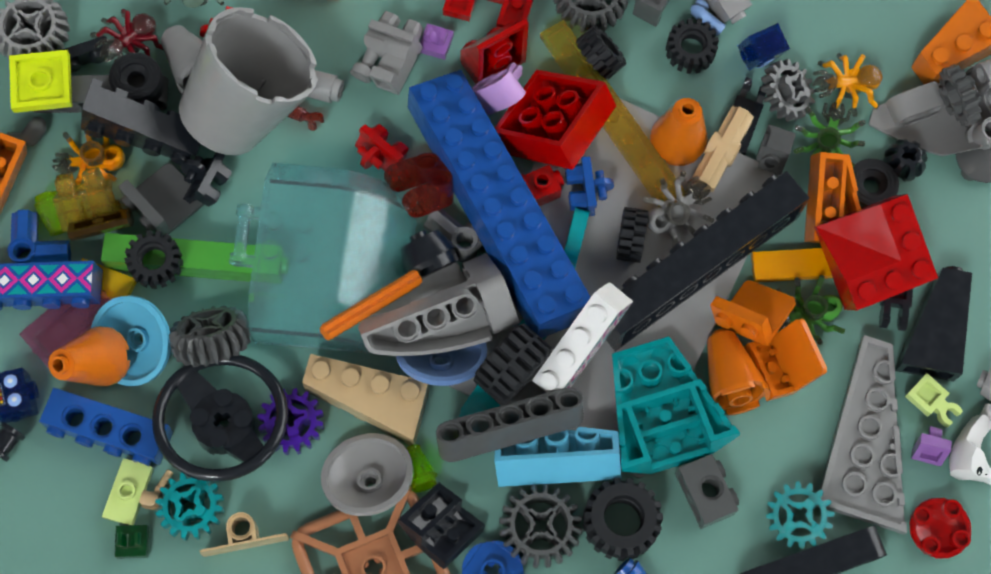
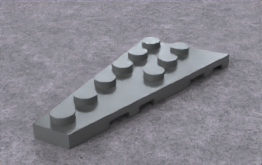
[817,335,907,535]

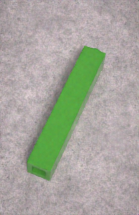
[100,233,289,284]

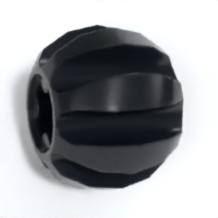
[883,139,927,182]

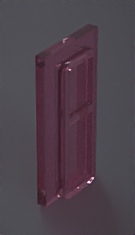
[19,289,111,368]

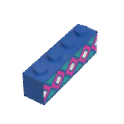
[0,261,103,310]

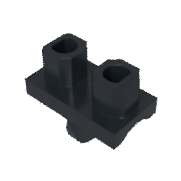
[181,152,232,207]

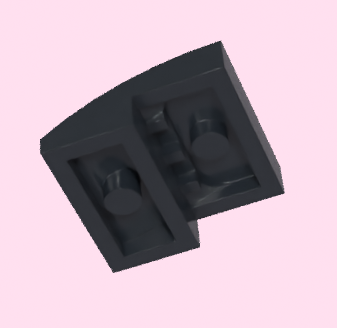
[398,482,485,569]

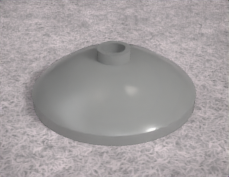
[321,433,414,516]

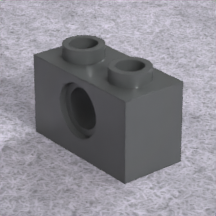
[675,454,739,529]

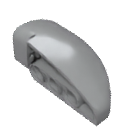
[358,253,519,356]

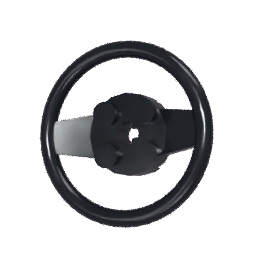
[152,355,288,482]

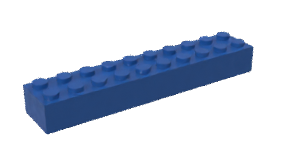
[407,70,591,338]

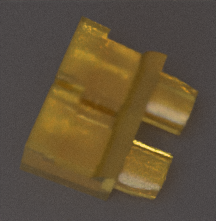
[53,167,122,232]

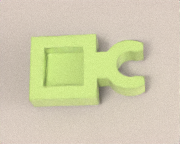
[905,373,963,428]

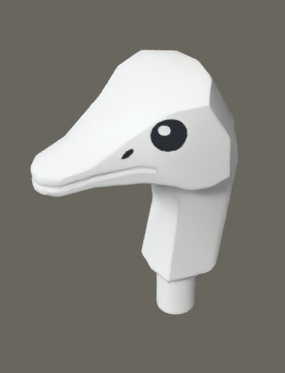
[949,403,991,485]

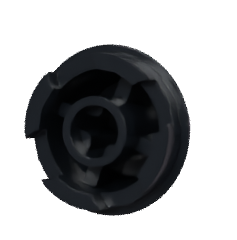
[400,229,459,277]

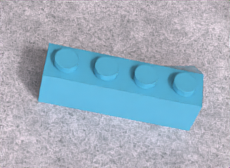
[494,427,622,487]

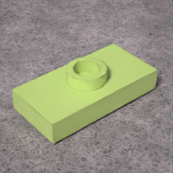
[102,458,154,525]

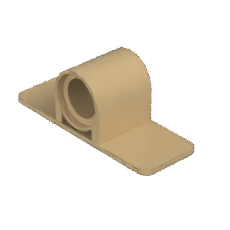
[199,512,289,557]

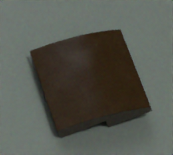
[67,208,134,241]

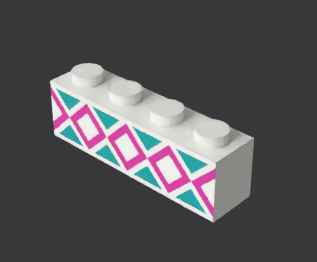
[532,282,633,393]

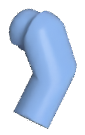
[690,0,726,36]

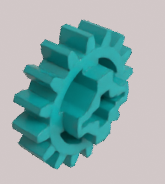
[155,473,224,541]
[766,481,835,549]

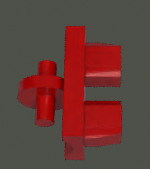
[355,124,409,178]

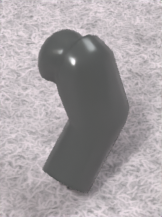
[7,117,47,146]

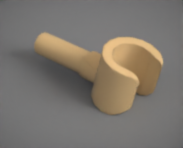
[139,470,173,510]

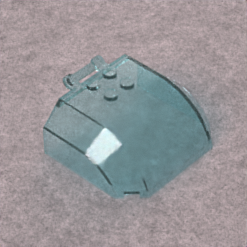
[229,163,417,353]

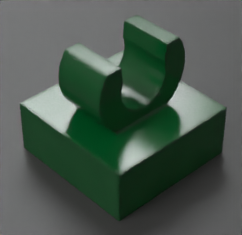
[115,525,149,559]

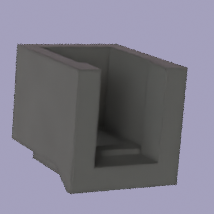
[756,124,796,175]

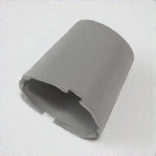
[179,7,318,155]

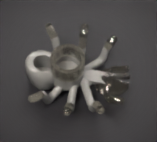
[643,171,714,248]

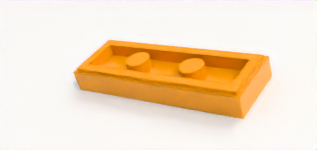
[751,248,833,283]

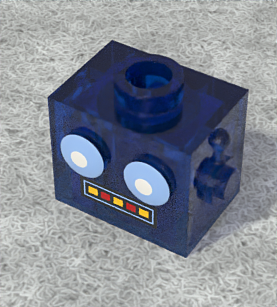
[738,23,790,71]
[0,367,40,423]

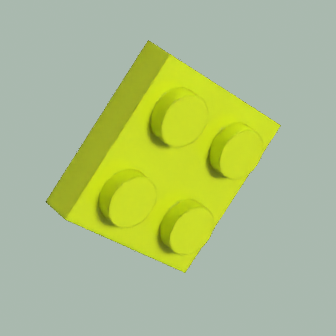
[9,50,72,113]

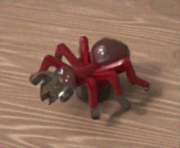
[90,9,164,64]

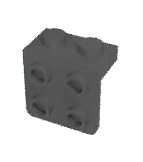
[118,163,204,236]

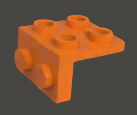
[710,280,796,346]
[744,318,827,401]

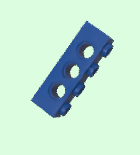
[39,387,173,466]

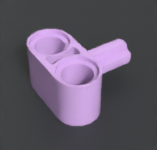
[472,62,526,115]

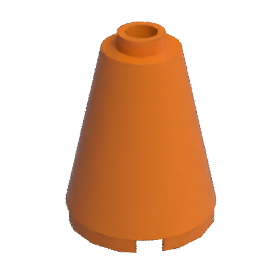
[650,98,708,166]
[48,326,130,387]
[707,328,771,415]

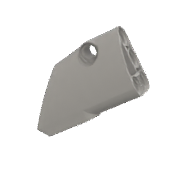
[868,59,991,156]

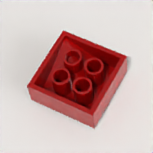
[495,69,616,170]
[814,194,938,311]

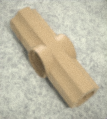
[691,106,754,192]

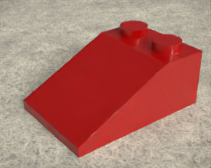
[460,18,529,84]

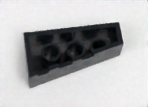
[81,78,201,165]

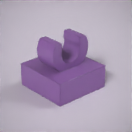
[420,23,454,60]
[911,426,952,467]

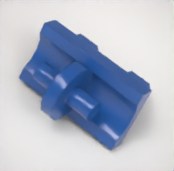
[565,156,614,216]

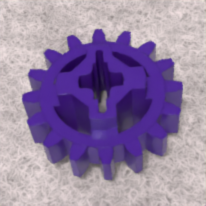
[257,388,324,455]

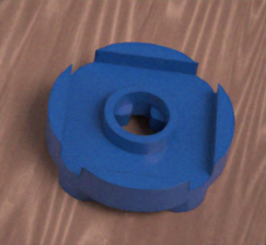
[462,541,524,574]

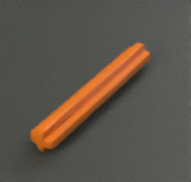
[319,270,423,340]

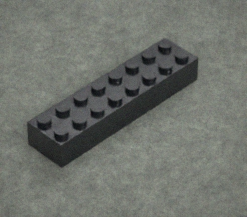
[606,171,810,352]

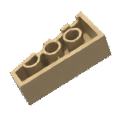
[302,354,429,448]

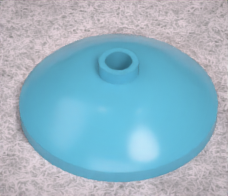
[91,295,171,386]

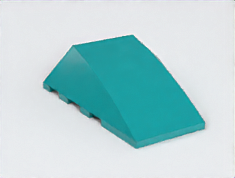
[612,336,740,474]

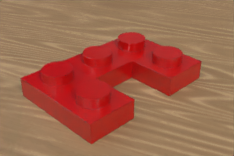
[443,0,534,27]

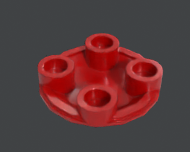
[909,498,972,559]

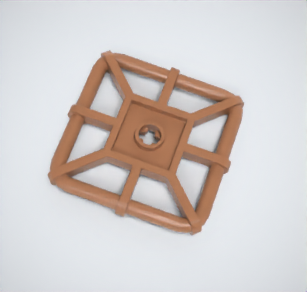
[290,486,450,574]

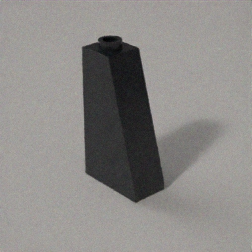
[895,266,972,382]

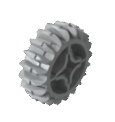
[0,0,70,59]

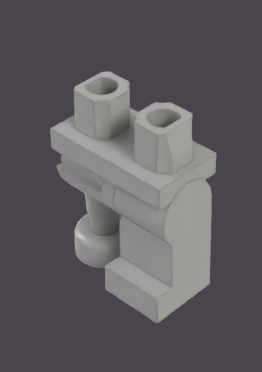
[350,11,423,95]

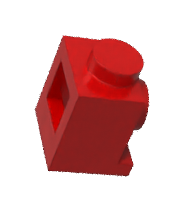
[521,164,564,207]

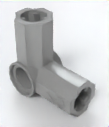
[423,207,482,262]

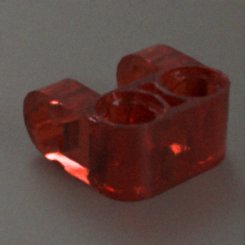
[384,153,454,218]

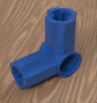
[7,209,71,263]

